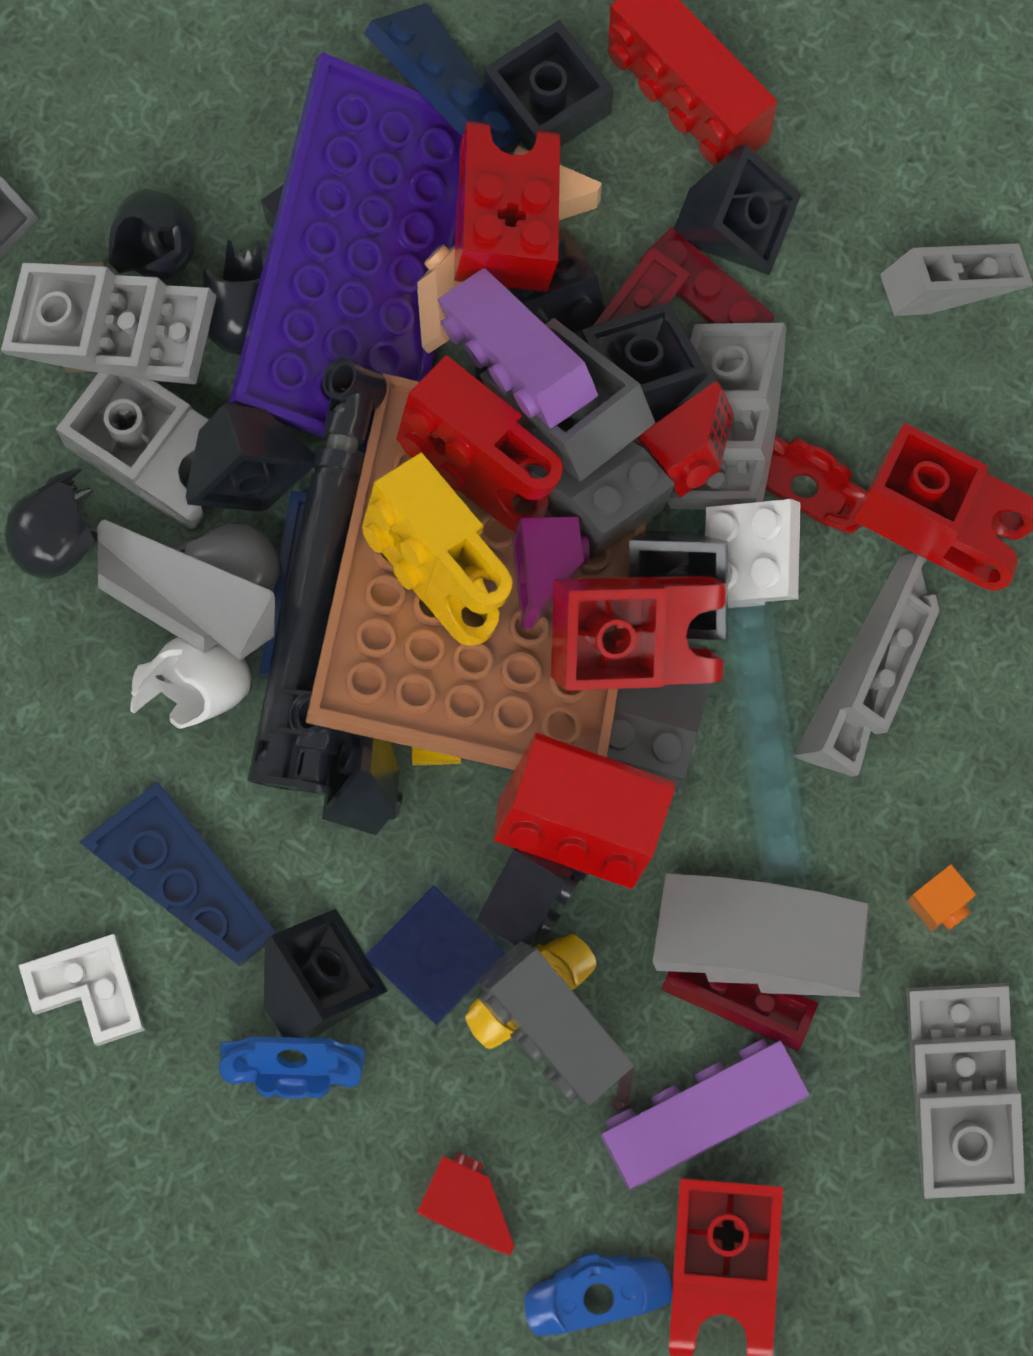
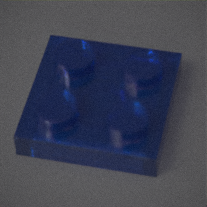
[365,885,505,1026]

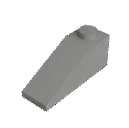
[880,243,1033,316]

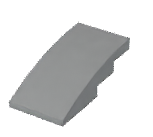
[1,263,216,384]
[667,323,786,509]
[653,874,869,997]
[906,983,1025,1199]

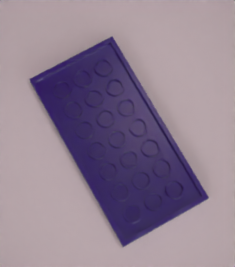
[229,52,462,453]

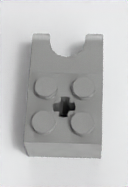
[56,373,209,529]

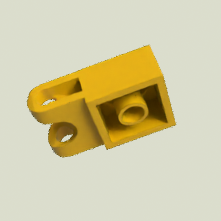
[362,452,512,646]

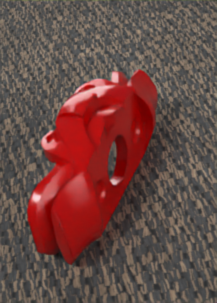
[765,435,867,534]

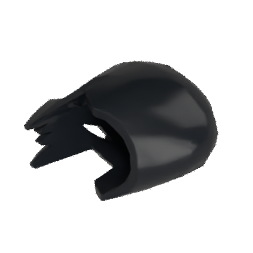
[108,188,197,283]
[203,240,263,355]
[5,468,98,579]

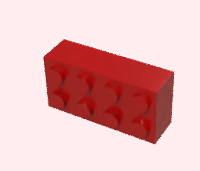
[607,0,777,166]

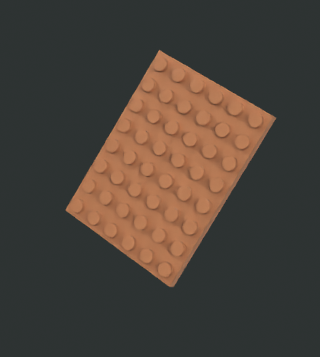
[305,373,646,770]

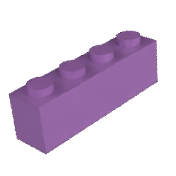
[437,268,598,429]
[601,1039,810,1191]

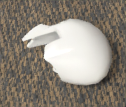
[130,637,252,729]

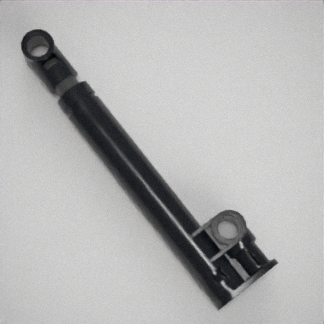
[247,356,387,796]

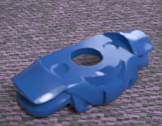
[219,1036,366,1099]
[525,1253,673,1335]

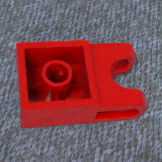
[454,121,560,292]
[396,355,563,532]
[853,422,1033,591]
[551,576,727,690]
[669,1178,783,1356]

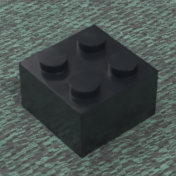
[484,20,613,151]

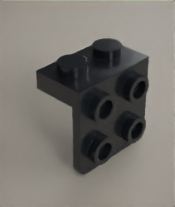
[506,229,605,332]

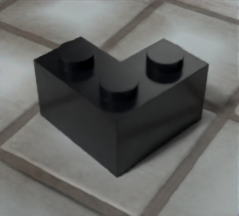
[476,848,589,946]

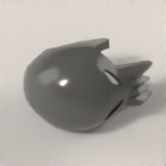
[175,523,282,592]

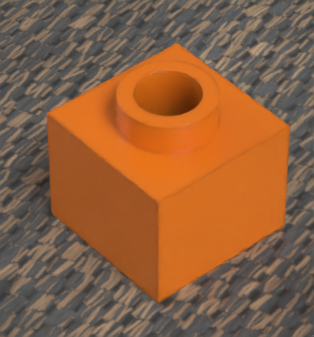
[907,864,976,932]

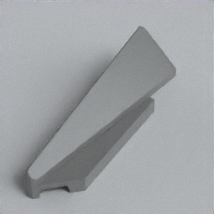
[97,519,275,660]
[792,552,940,777]

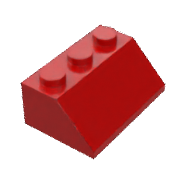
[493,732,675,889]

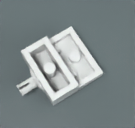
[705,499,800,608]

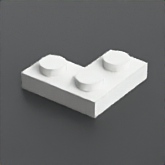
[19,934,145,1046]

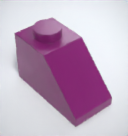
[512,517,589,628]

